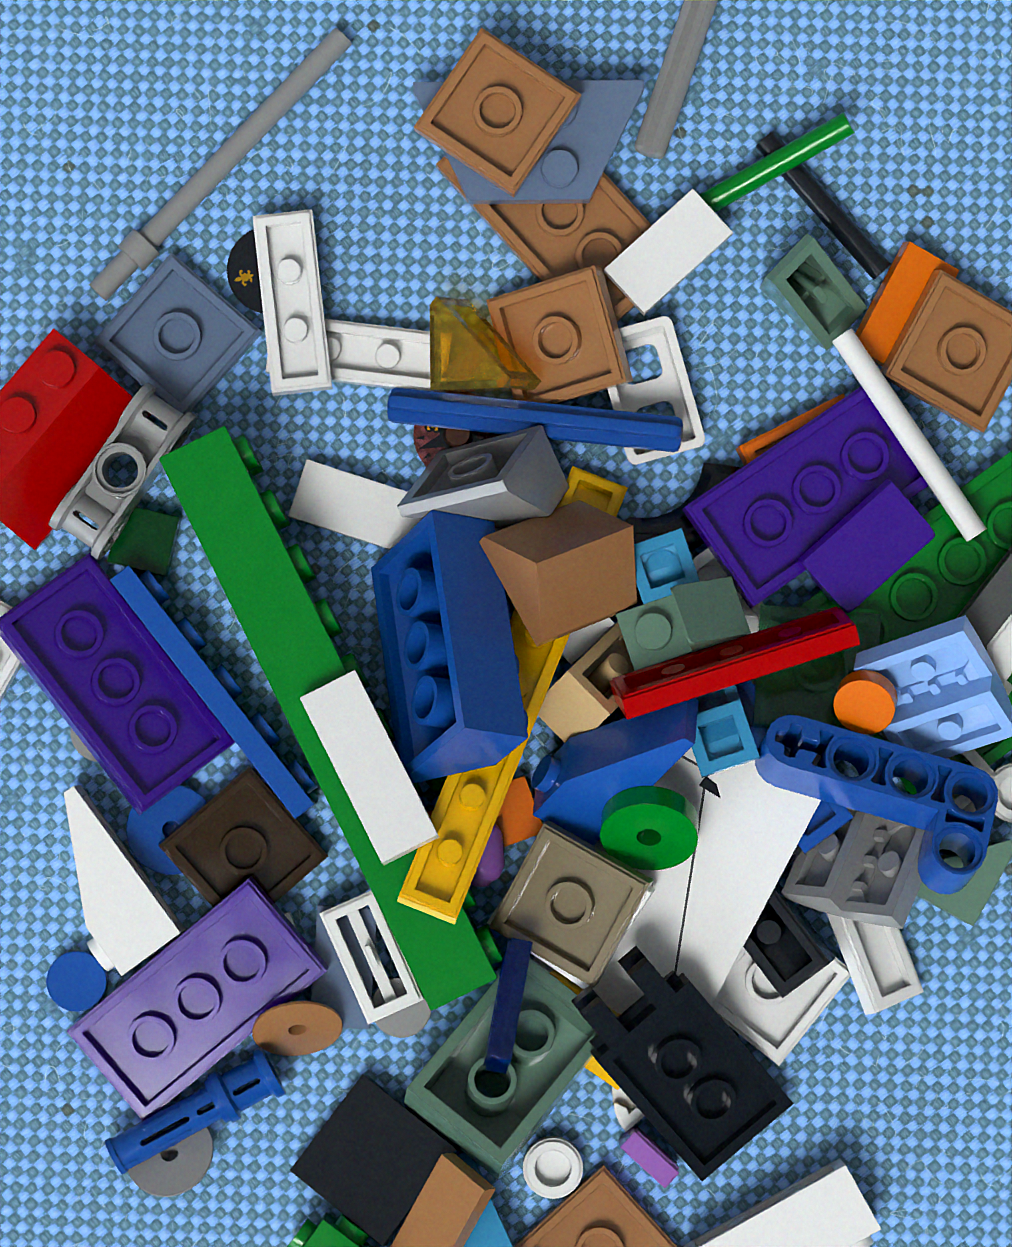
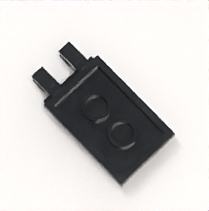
[571,946,794,1181]

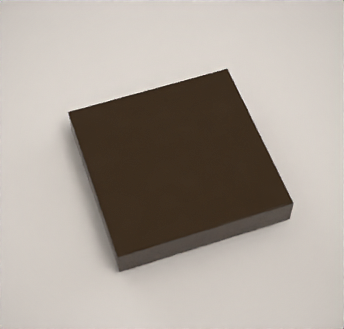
[158,765,328,907]

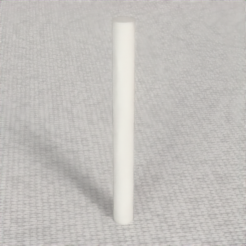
[832,328,987,542]

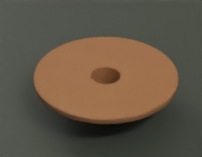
[252,1001,343,1056]

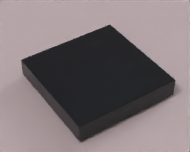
[290,1074,460,1246]

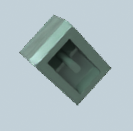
[759,233,867,350]
[916,838,1012,926]

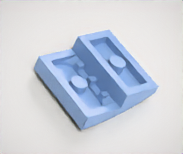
[854,615,1012,758]

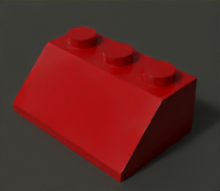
[0,328,151,551]

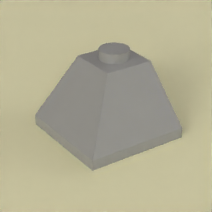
[397,425,569,528]

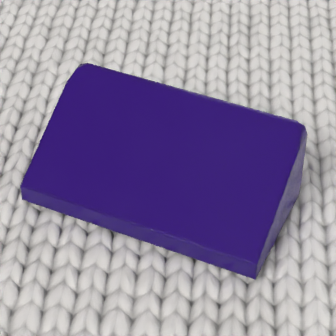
[798,479,935,613]

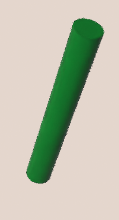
[699,112,855,212]

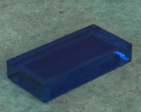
[483,938,533,1074]

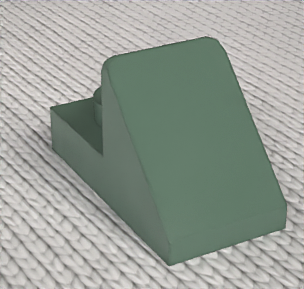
[615,576,751,671]

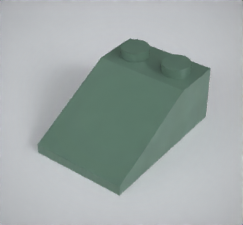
[404,950,597,1180]

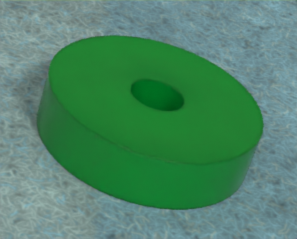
[600,786,699,870]

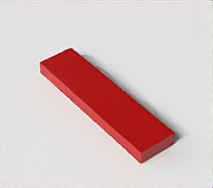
[609,606,860,720]

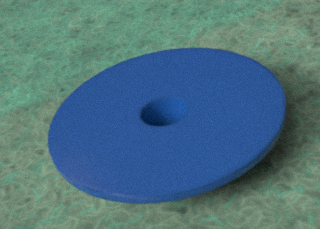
[126,786,206,875]

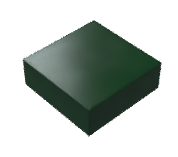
[107,507,182,577]

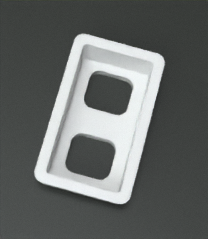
[608,316,705,465]

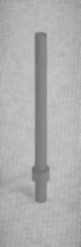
[89,28,352,301]

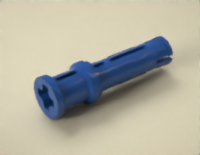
[104,1046,286,1175]

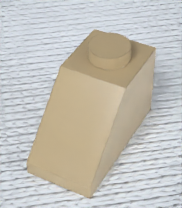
[538,622,635,743]

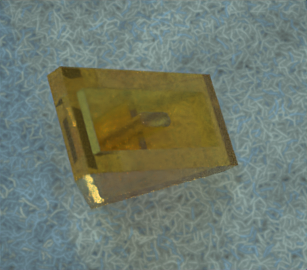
[429,296,541,393]

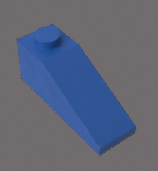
[531,698,698,845]

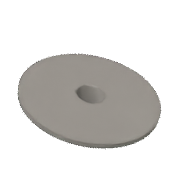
[128,1117,214,1197]

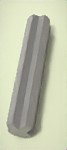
[635,0,718,159]

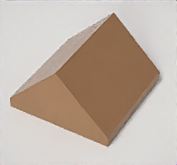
[479,500,637,647]

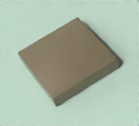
[489,820,654,988]

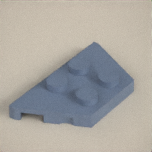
[413,80,644,205]

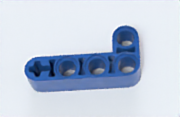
[755,715,998,895]

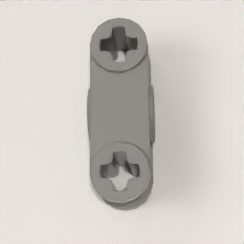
[49,382,198,560]

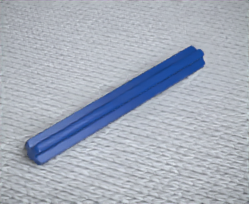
[387,388,683,452]

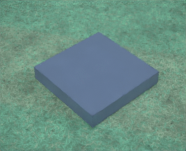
[93,252,262,414]

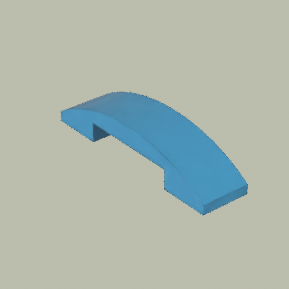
[634,528,760,778]

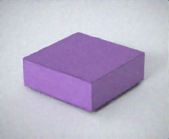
[618,1125,679,1188]

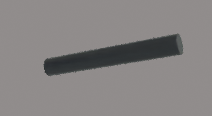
[756,131,891,280]

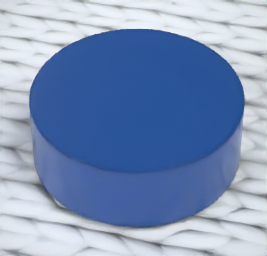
[46,950,109,1012]

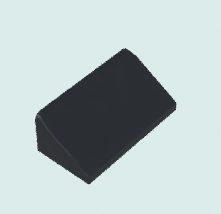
[743,882,835,999]

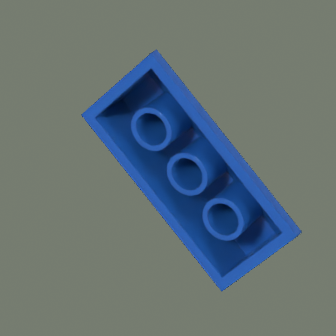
[371,510,528,783]

